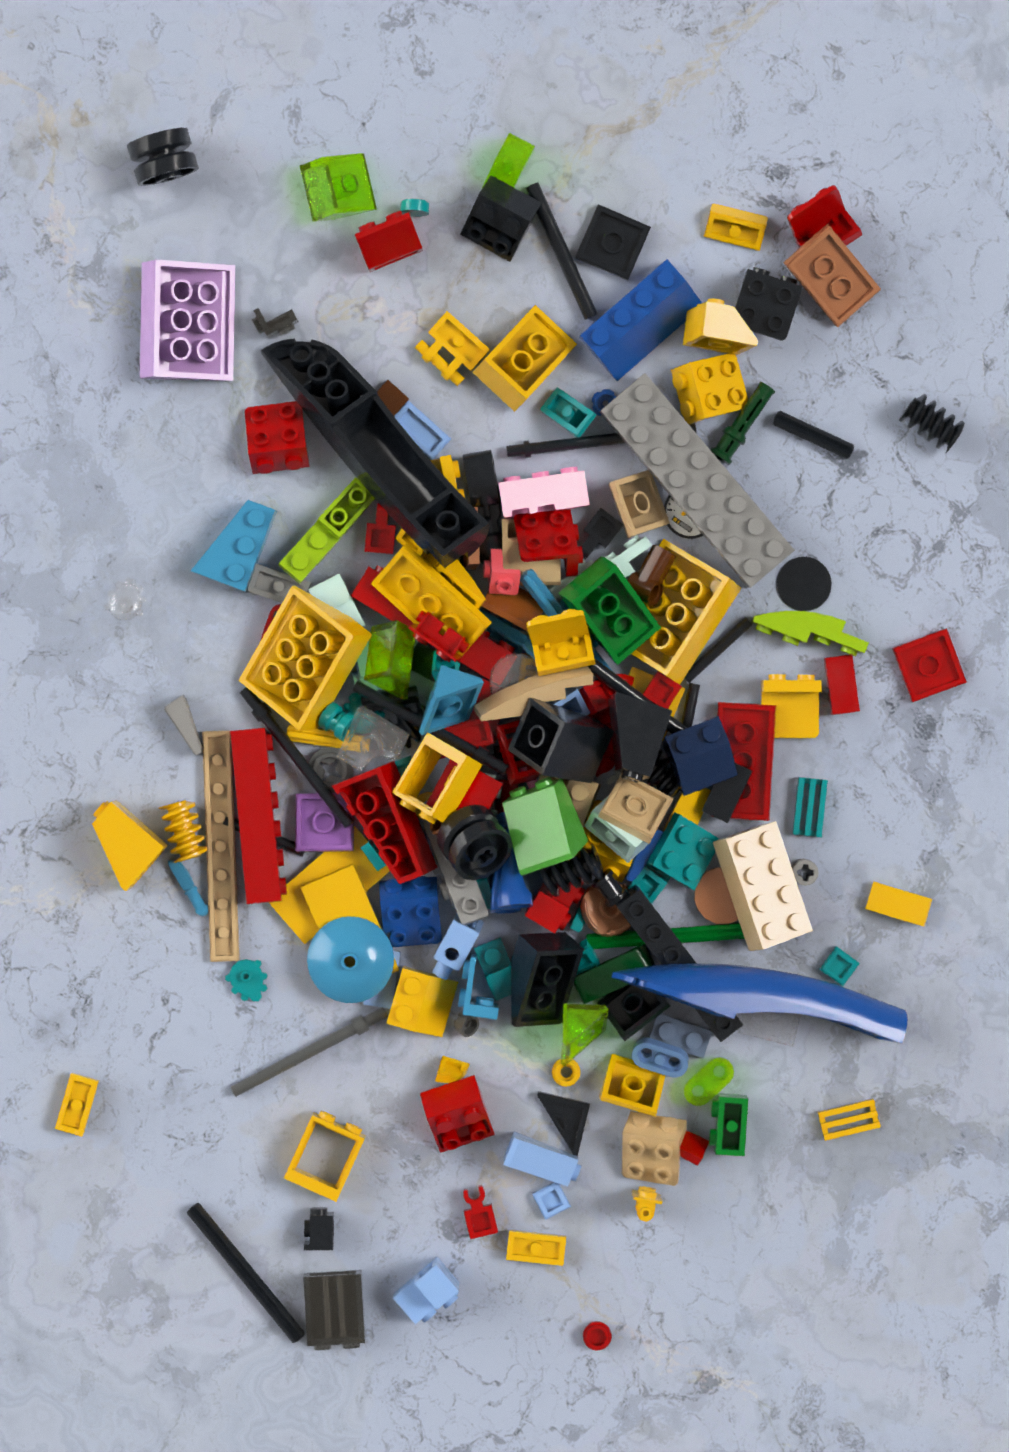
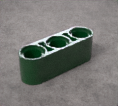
[574,944,656,1004]

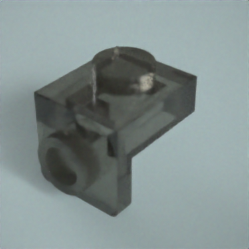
[252,308,299,338]

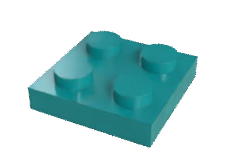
[647,812,719,891]

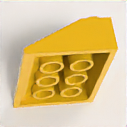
[631,538,742,685]
[238,586,372,731]

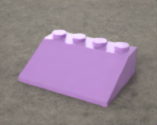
[140,260,235,381]

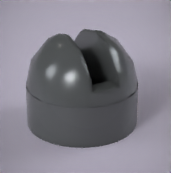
[454,1012,479,1037]

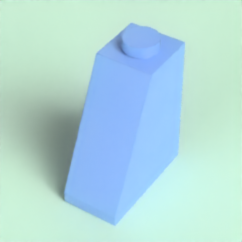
[503,1131,582,1187]

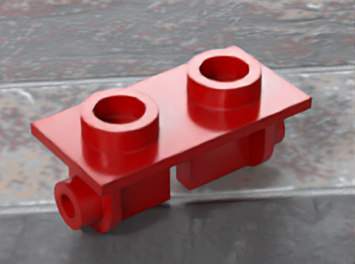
[408,611,470,662]

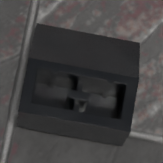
[460,175,541,262]

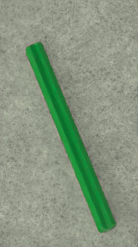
[585,923,745,949]

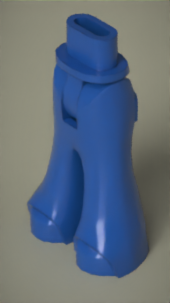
[490,812,533,914]

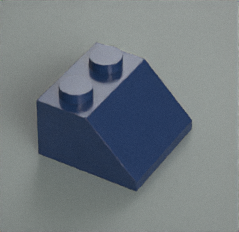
[662,716,738,796]

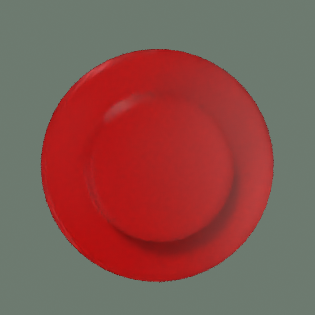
[583,1321,612,1351]

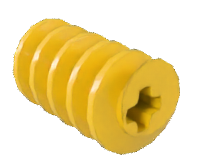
[159,800,208,863]

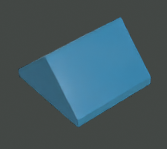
[419,665,484,736]

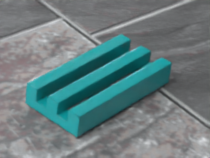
[792,777,828,838]

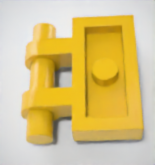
[415,311,490,387]

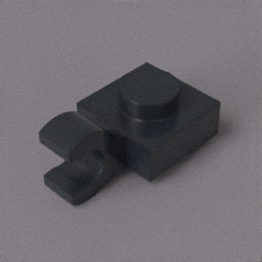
[582,508,623,560]

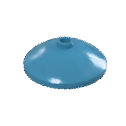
[307,916,394,1003]

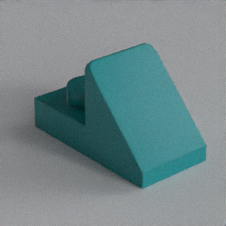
[540,387,597,438]
[474,937,511,1001]

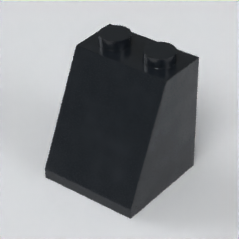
[608,692,672,783]
[508,698,614,783]

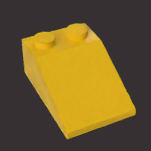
[472,305,577,412]

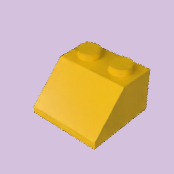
[683,298,758,355]
[386,966,458,1037]

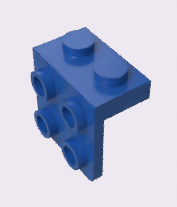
[379,876,442,947]

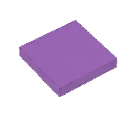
[295,793,354,852]

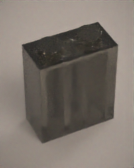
[303,1270,366,1350]

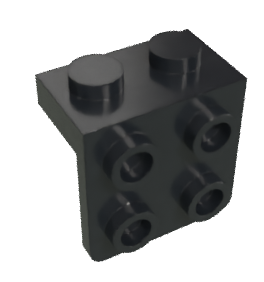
[735,267,803,341]

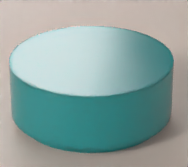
[400,199,429,217]

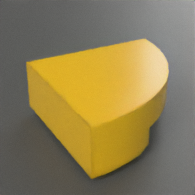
[435,1056,470,1083]

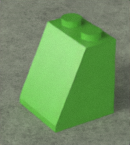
[502,777,588,876]

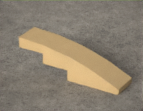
[474,666,594,721]

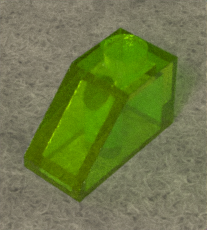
[482,133,535,188]

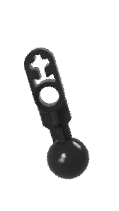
[463,450,502,565]

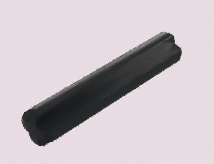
[773,411,854,459]

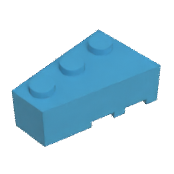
[191,500,277,592]

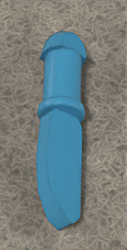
[168,860,208,917]

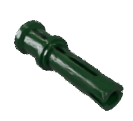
[710,382,775,465]

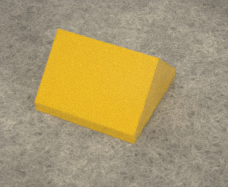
[599,1054,665,1117]

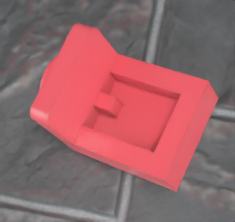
[483,549,521,595]

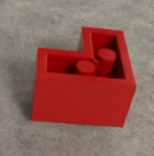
[524,864,586,934]

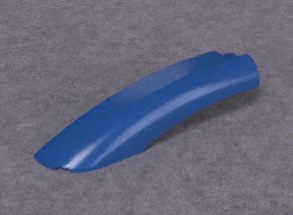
[611,963,908,1044]

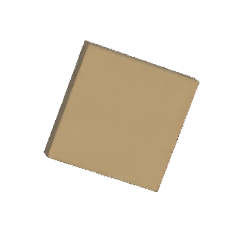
[598,773,674,844]

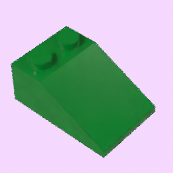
[558,556,661,665]

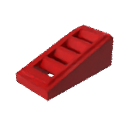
[495,720,540,786]

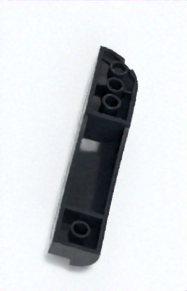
[261,338,489,568]

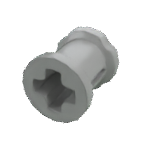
[791,858,819,886]

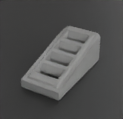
[164,695,203,755]

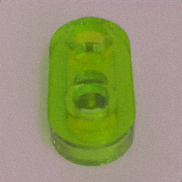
[683,1057,734,1106]

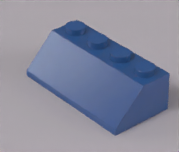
[579,259,702,381]

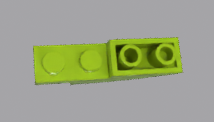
[278,477,375,584]
[751,611,869,657]

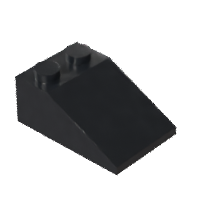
[511,932,584,1027]

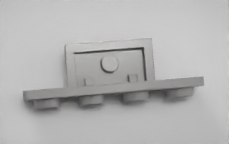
[423,819,489,925]

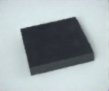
[575,204,651,281]

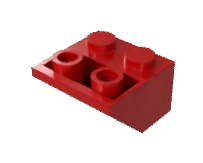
[355,211,423,272]
[420,1075,495,1153]

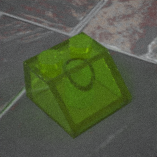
[300,153,377,222]
[364,620,415,700]

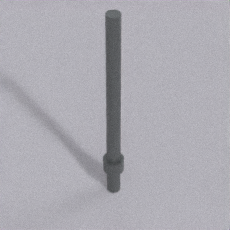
[231,1007,388,1097]

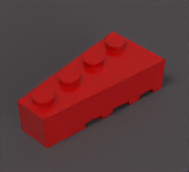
[332,761,438,884]

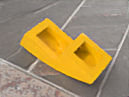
[865,881,933,927]

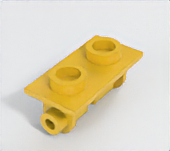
[632,1186,663,1221]

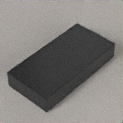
[702,762,753,823]

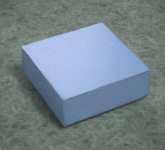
[532,1182,571,1220]

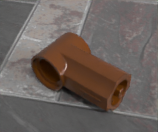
[627,545,676,606]

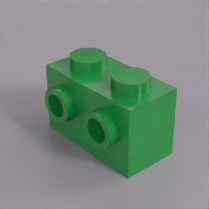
[709,1093,749,1156]

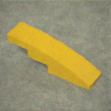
[395,528,486,610]

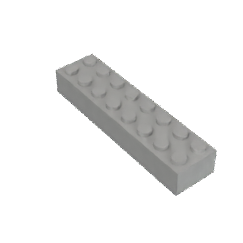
[599,373,795,588]

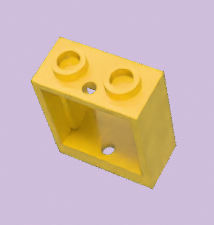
[392,732,483,824]
[284,1111,366,1202]

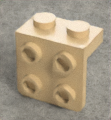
[622,1111,687,1186]

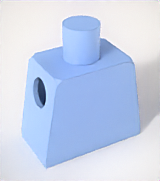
[432,913,484,980]

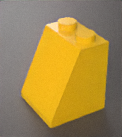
[92,800,168,891]

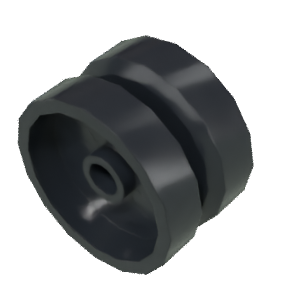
[127,127,199,186]
[437,805,513,880]

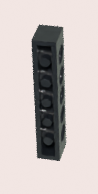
[615,884,743,1042]

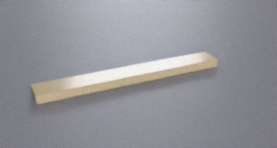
[202,731,240,962]

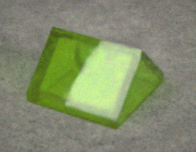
[560,1004,609,1067]

